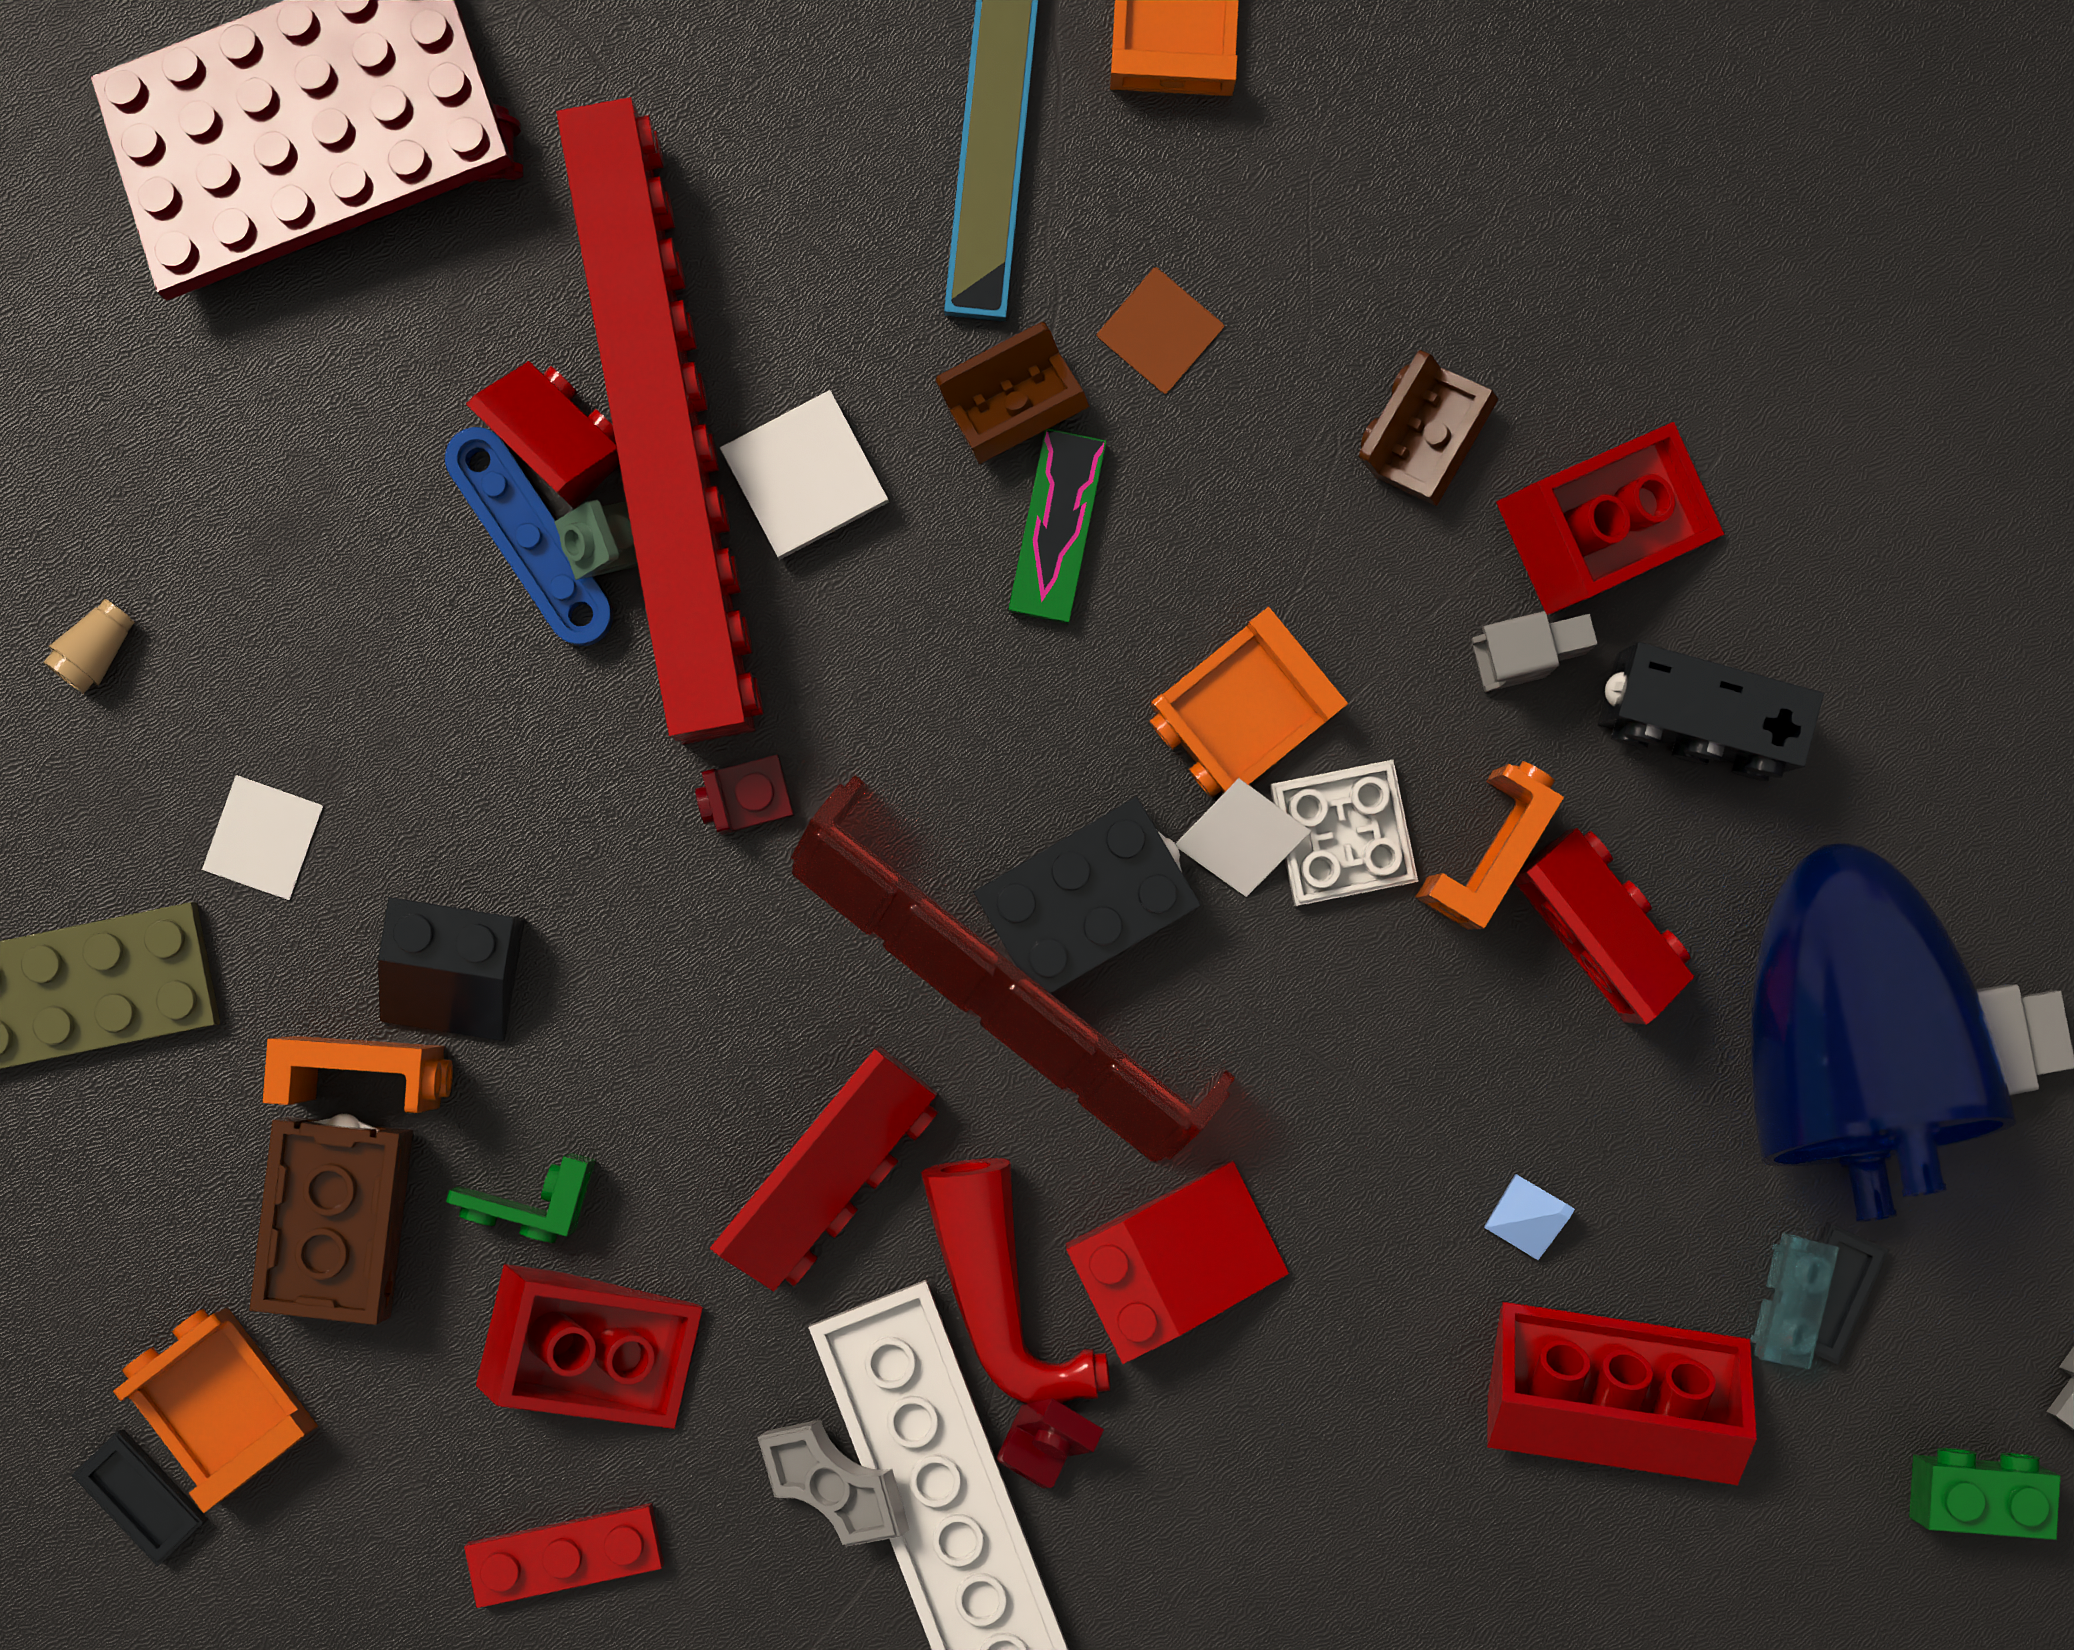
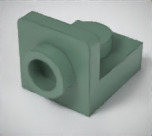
[555,500,638,580]

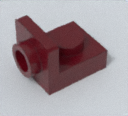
[695,755,795,835]
[997,1398,1104,1489]

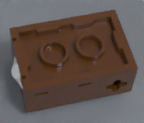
[249,1114,413,1325]

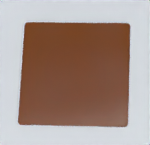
[1097,267,1224,394]

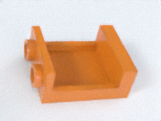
[1110,0,1239,96]
[1149,606,1348,798]
[1415,761,1564,930]
[263,1036,453,1113]
[113,1307,318,1513]

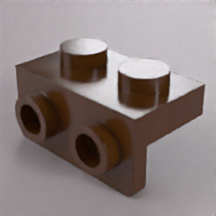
[935,322,1090,464]
[1359,350,1499,506]

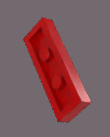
[464,1503,664,1608]

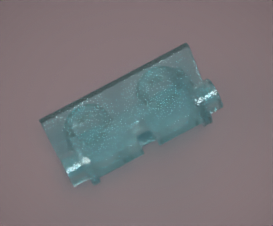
[1750,1233,1839,1370]

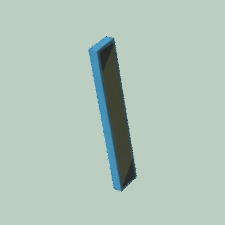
[944,0,1039,322]

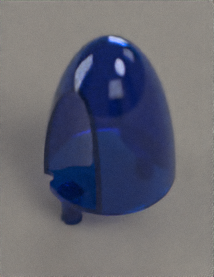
[1751,843,2017,1222]

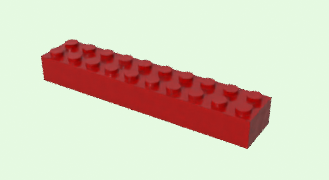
[556,97,763,745]

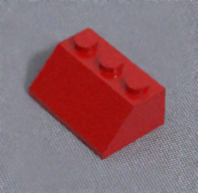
[1513,828,1694,1025]

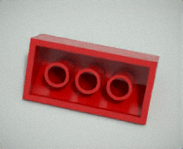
[710,1046,939,1291]
[1487,1302,1757,1485]

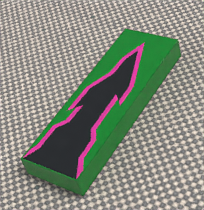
[1008,429,1106,624]

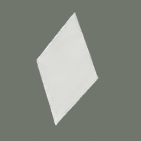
[202,775,323,900]
[1176,778,1311,897]

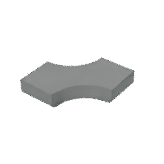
[757,1419,910,1547]

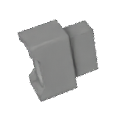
[1471,611,1597,692]
[1942,984,2074,1101]

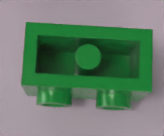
[1909,1448,2061,1540]

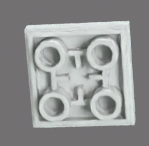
[720,390,889,560]
[1270,760,1418,906]

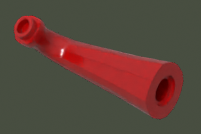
[921,1158,1110,1404]

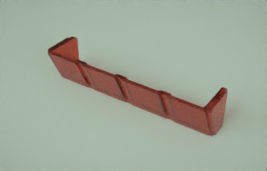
[790,775,1235,1162]

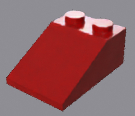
[1496,422,1724,615]
[1066,1160,1289,1364]
[476,1264,703,1429]

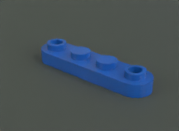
[445,427,613,646]

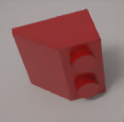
[466,361,620,509]

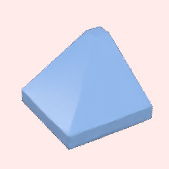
[1484,1174,1575,1260]

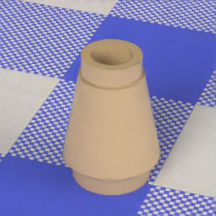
[43,599,135,694]

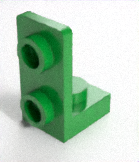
[446,1153,596,1243]

